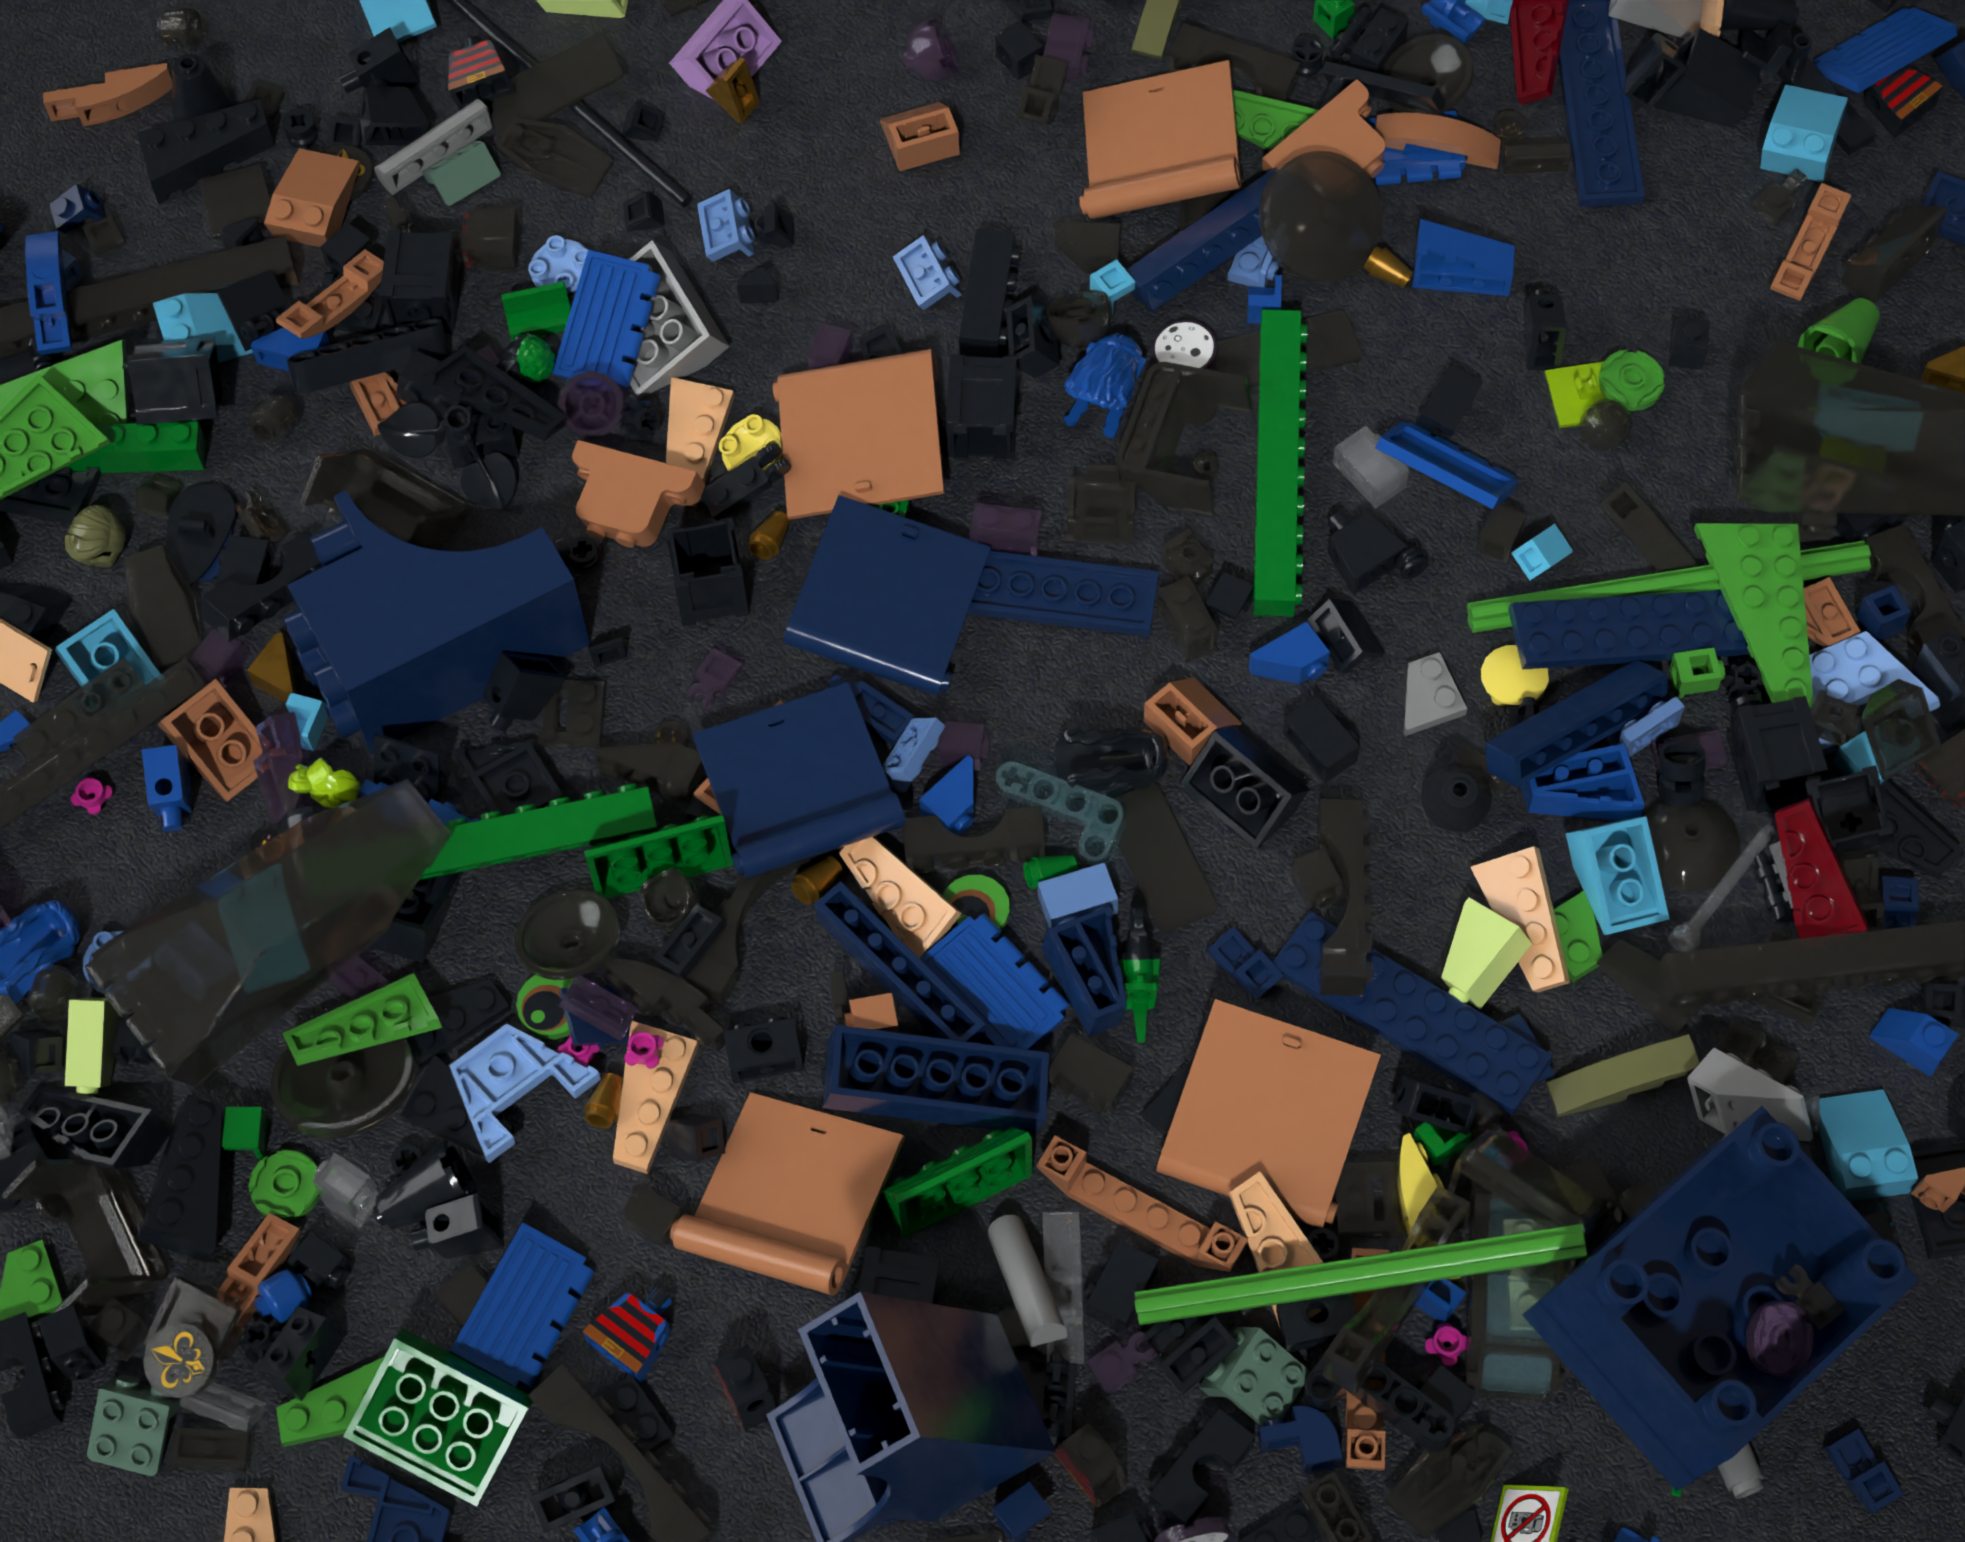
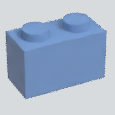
[1038,862,1118,928]

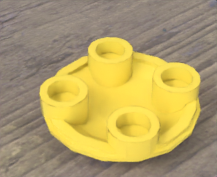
[719,414,783,471]
[1481,645,1549,706]

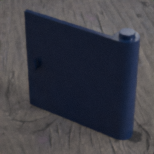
[783,495,991,696]
[692,682,906,879]

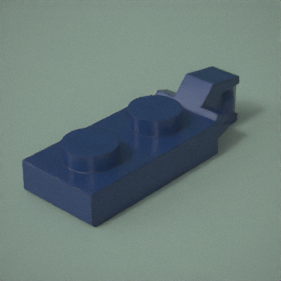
[827,674,916,747]

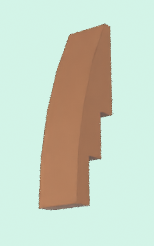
[191,1213,300,1364]

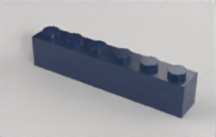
[1126,167,1306,310]
[1485,660,1668,787]
[814,881,986,1044]

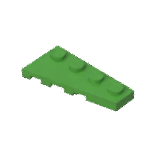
[1233,90,1319,151]
[282,973,442,1066]
[276,1356,385,1447]

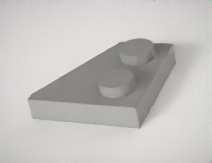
[1403,652,1467,736]

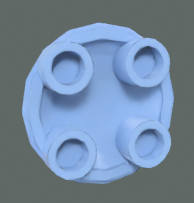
[528,235,588,294]

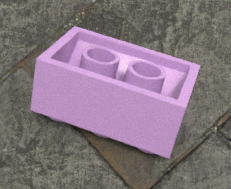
[669,0,782,100]

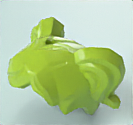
[288,758,363,825]

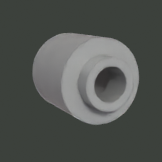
[1718,1443,1764,1499]

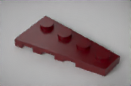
[1510,0,1569,105]
[1775,798,1869,954]

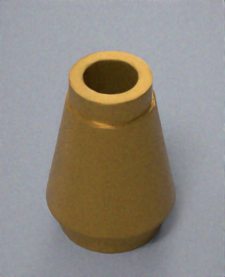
[1363,246,1414,288]
[748,511,790,560]
[791,856,842,905]
[584,1073,623,1129]

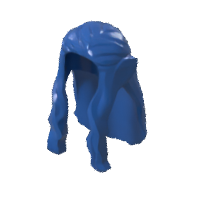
[1063,333,1146,438]
[0,900,81,1004]

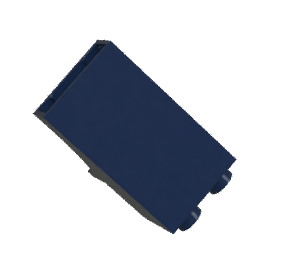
[282,490,590,754]
[766,1291,1056,1542]

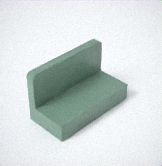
[422,140,501,206]

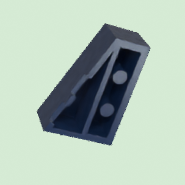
[1041,906,1127,1037]

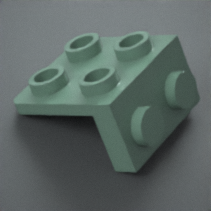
[1199,1327,1309,1427]
[87,1375,186,1476]

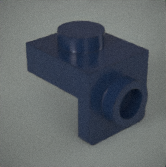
[49,184,105,234]

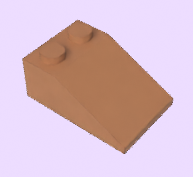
[264,148,360,248]
[157,679,281,802]

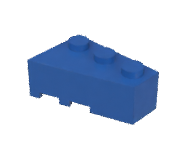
[1412,219,1515,296]
[1520,743,1645,821]

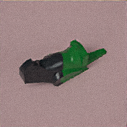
[1118,908,1160,1043]

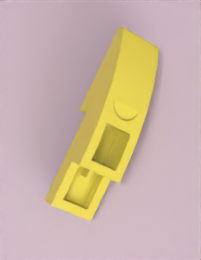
[1397,1133,1460,1282]

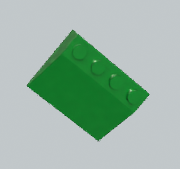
[584,815,733,901]
[882,1127,1033,1239]
[343,1328,535,1507]

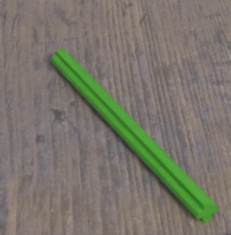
[1466,541,1871,633]
[1135,1224,1588,1325]

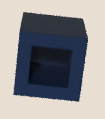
[1856,585,1911,642]

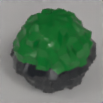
[503,333,555,386]

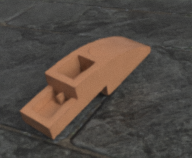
[43,63,173,127]

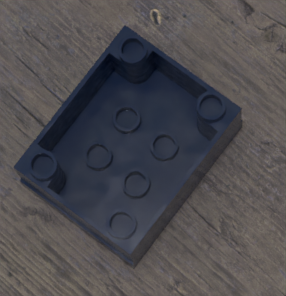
[1522,1106,1919,1491]

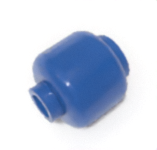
[254,1270,312,1325]

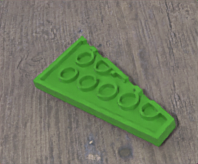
[0,339,130,424]
[0,374,111,500]
[1694,523,1814,714]

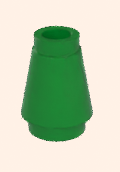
[1023,855,1078,890]

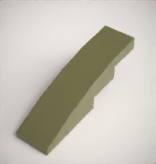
[1132,0,1184,60]
[1546,1034,1700,1118]

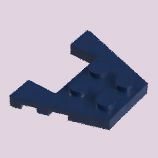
[341,1455,452,1542]

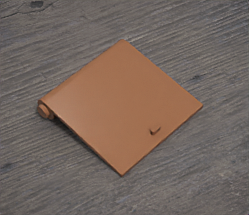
[1079,60,1241,219]
[773,349,945,520]
[1156,999,1381,1228]
[670,1092,905,1296]

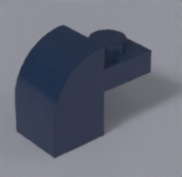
[1257,1406,1343,1475]

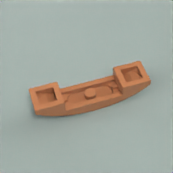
[1374,113,1501,169]
[1770,183,1852,301]
[276,249,384,339]

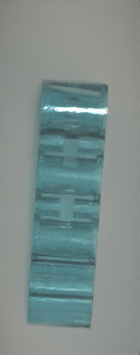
[996,761,1127,866]

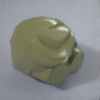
[65,505,126,568]

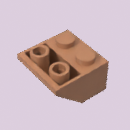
[880,102,960,172]
[1144,677,1241,767]

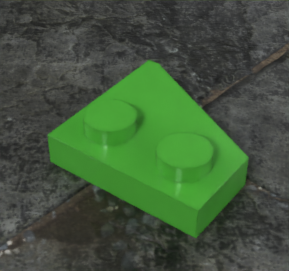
[1553,891,1603,983]
[0,1240,67,1322]

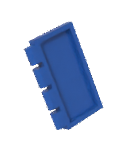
[1814,7,1957,93]
[1361,110,1466,187]
[552,249,661,392]
[1375,421,1519,509]
[919,913,1070,1050]
[449,1222,595,1389]

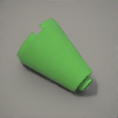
[1798,298,1880,383]

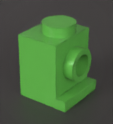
[1669,648,1725,699]

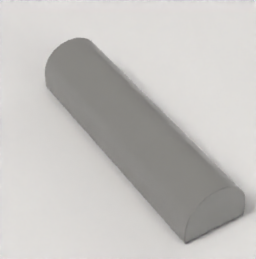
[374,99,493,195]
[988,1215,1067,1347]

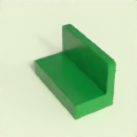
[501,282,571,342]

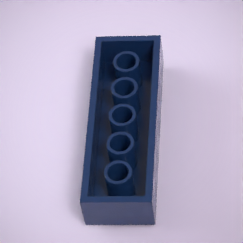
[823,1025,1049,1135]

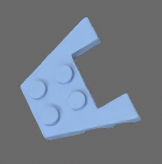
[1809,631,1940,756]
[449,1024,601,1163]

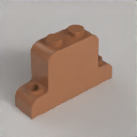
[1262,79,1385,203]
[572,440,706,548]

